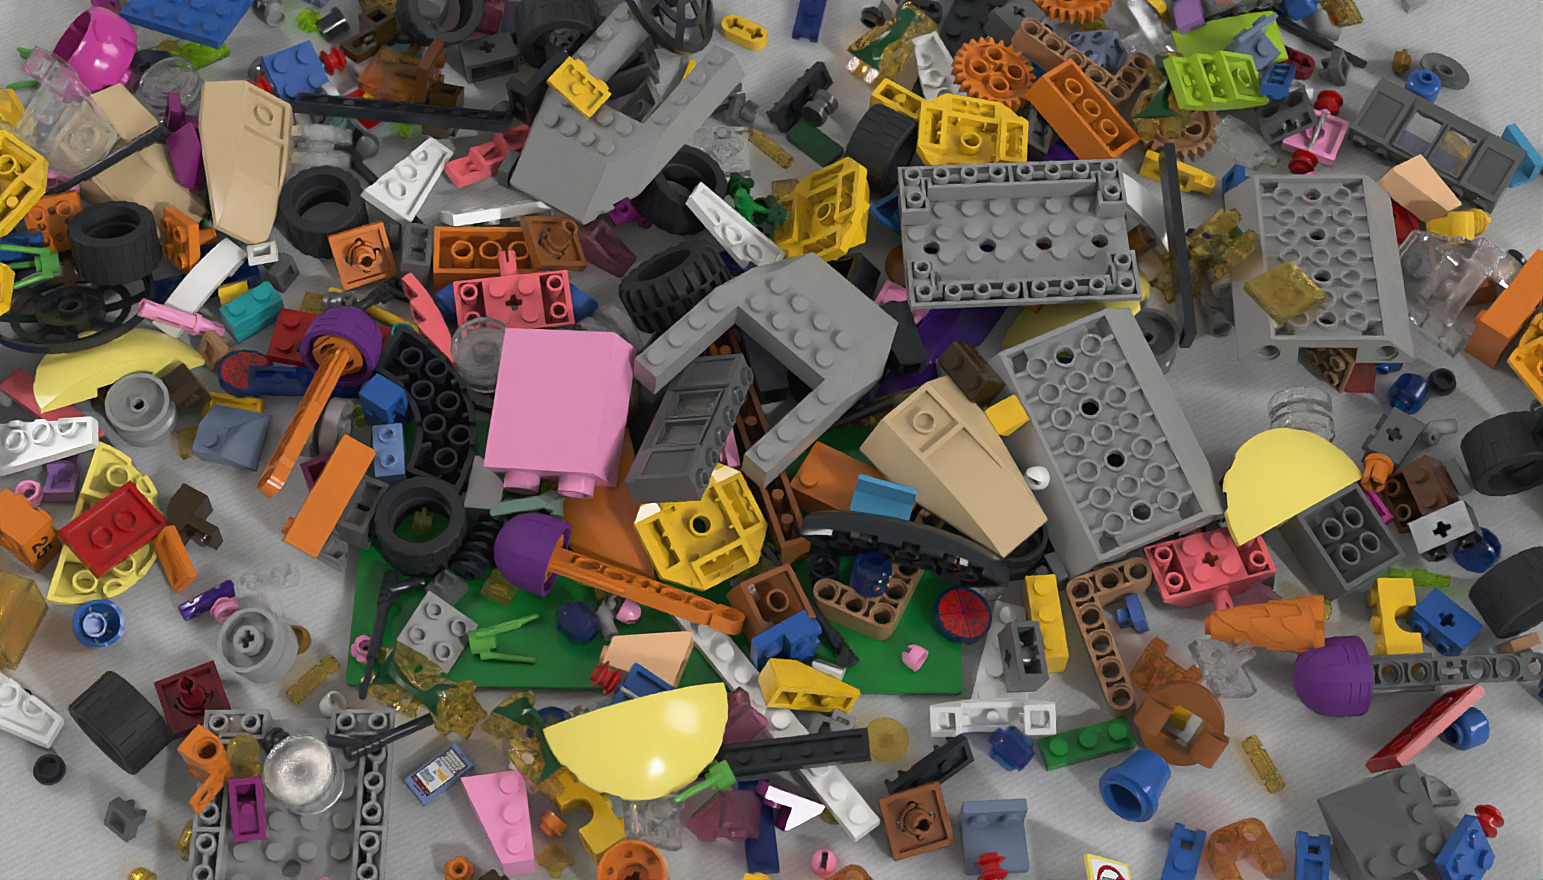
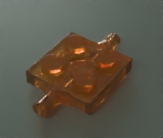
[357,42,421,102]

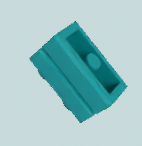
[218,281,284,344]

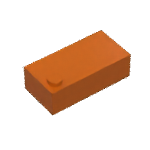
[1024,58,1141,160]
[433,227,547,292]
[1464,249,1543,369]
[281,434,377,558]
[790,441,920,521]

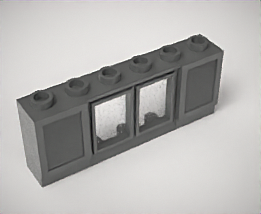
[1347,77,1527,214]
[624,353,753,504]

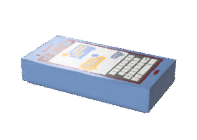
[404,743,475,806]

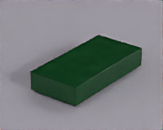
[786,119,844,168]

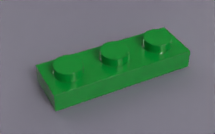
[1037,716,1136,771]

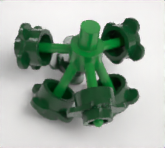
[715,172,788,241]

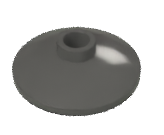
[1420,53,1470,90]

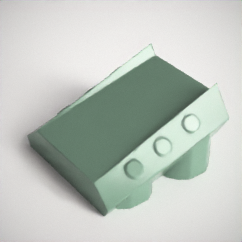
[489,487,566,524]

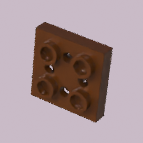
[395,38,447,104]

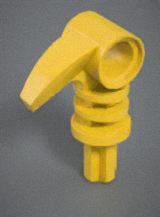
[1426,208,1491,241]

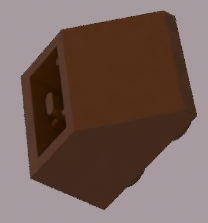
[1380,454,1460,534]

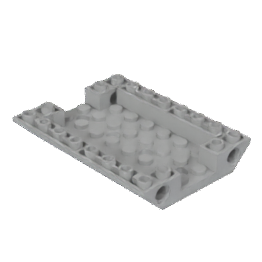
[898,158,1142,310]
[1224,174,1415,363]
[985,308,1228,581]
[187,709,396,880]

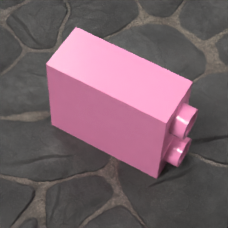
[483,328,637,499]

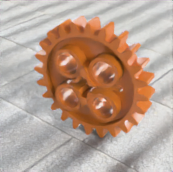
[1032,0,1113,25]
[951,37,1036,112]

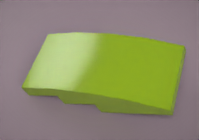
[1171,11,1288,66]
[1163,50,1268,111]

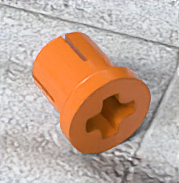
[1361,453,1394,492]

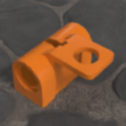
[177,724,234,815]

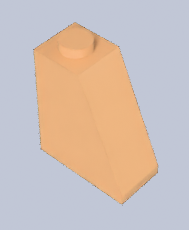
[1377,154,1462,223]
[599,631,694,689]

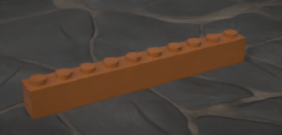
[705,326,810,565]

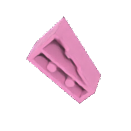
[460,769,537,877]

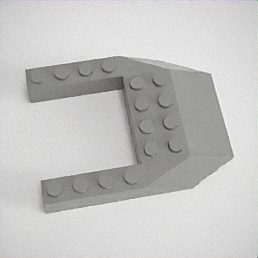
[510,2,746,225]
[633,252,898,489]

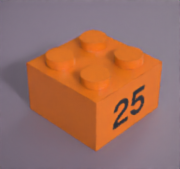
[0,488,62,574]

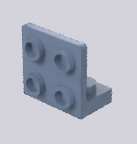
[1224,12,1281,72]
[1066,30,1127,76]
[959,798,1030,876]

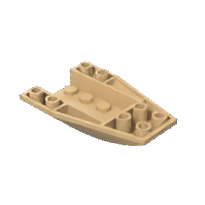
[198,80,296,245]
[48,83,209,247]
[859,375,1048,559]

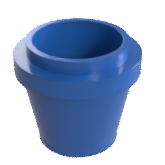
[1099,749,1171,822]

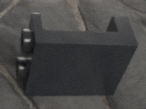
[505,42,569,128]

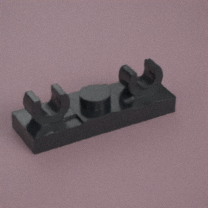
[766,61,833,133]
[884,733,974,806]

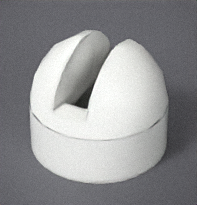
[1023,466,1050,490]
[319,691,348,718]

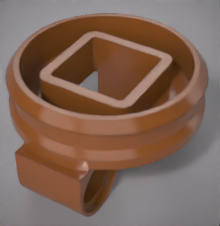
[1133,680,1229,769]

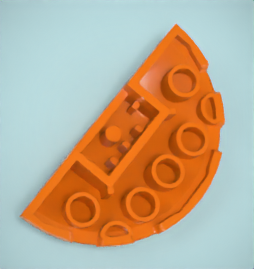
[554,425,655,580]

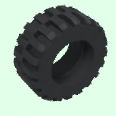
[618,239,732,334]

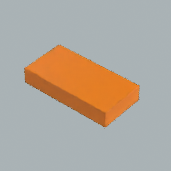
[152,525,198,593]

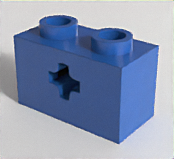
[358,373,411,429]
[1406,587,1484,657]

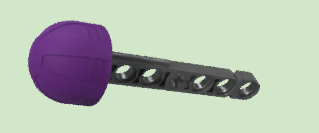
[1293,635,1543,717]

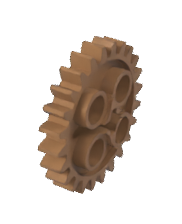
[1132,89,1221,163]

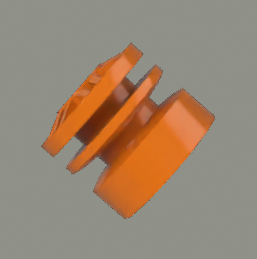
[597,840,669,880]

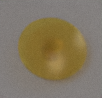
[867,717,909,761]

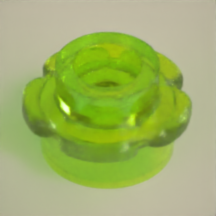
[296,8,321,33]

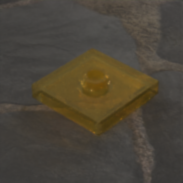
[1243,260,1327,325]

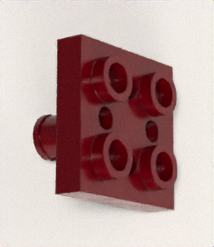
[153,660,232,740]

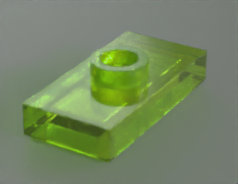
[170,42,230,76]

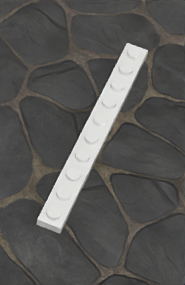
[668,591,880,843]

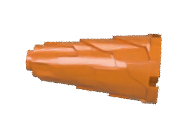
[1204,595,1325,655]

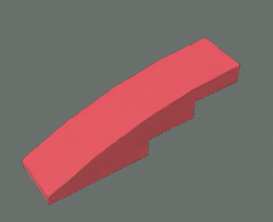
[444,124,530,189]
[402,272,459,372]
[0,367,104,454]

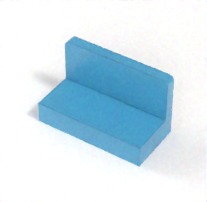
[1501,123,1543,188]
[849,474,917,520]

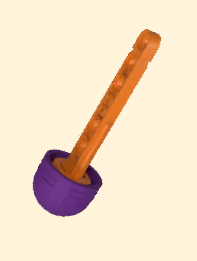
[256,306,382,498]
[494,513,745,635]

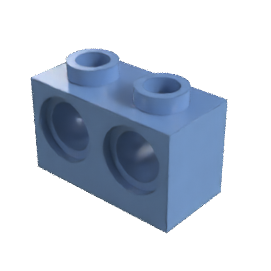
[372,423,407,486]

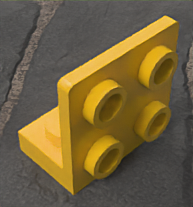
[546,56,611,120]

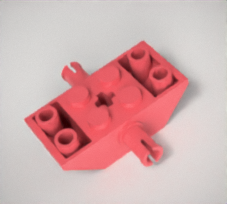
[453,250,575,343]
[1142,527,1277,611]

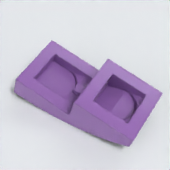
[1173,0,1206,35]
[43,453,82,502]

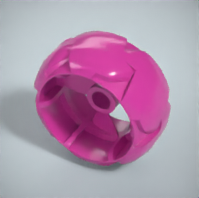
[44,7,137,108]

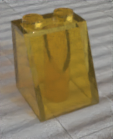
[0,570,49,671]

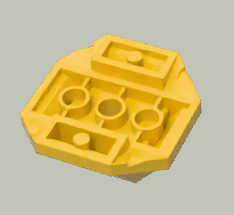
[0,130,49,239]

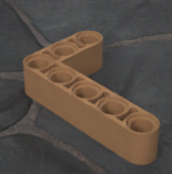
[1011,18,1153,112]
[812,508,944,640]
[1066,557,1153,719]

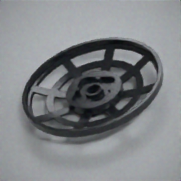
[626,0,714,56]
[0,249,157,354]

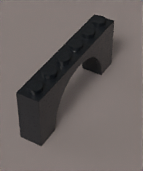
[739,300,928,405]

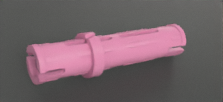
[137,298,225,337]

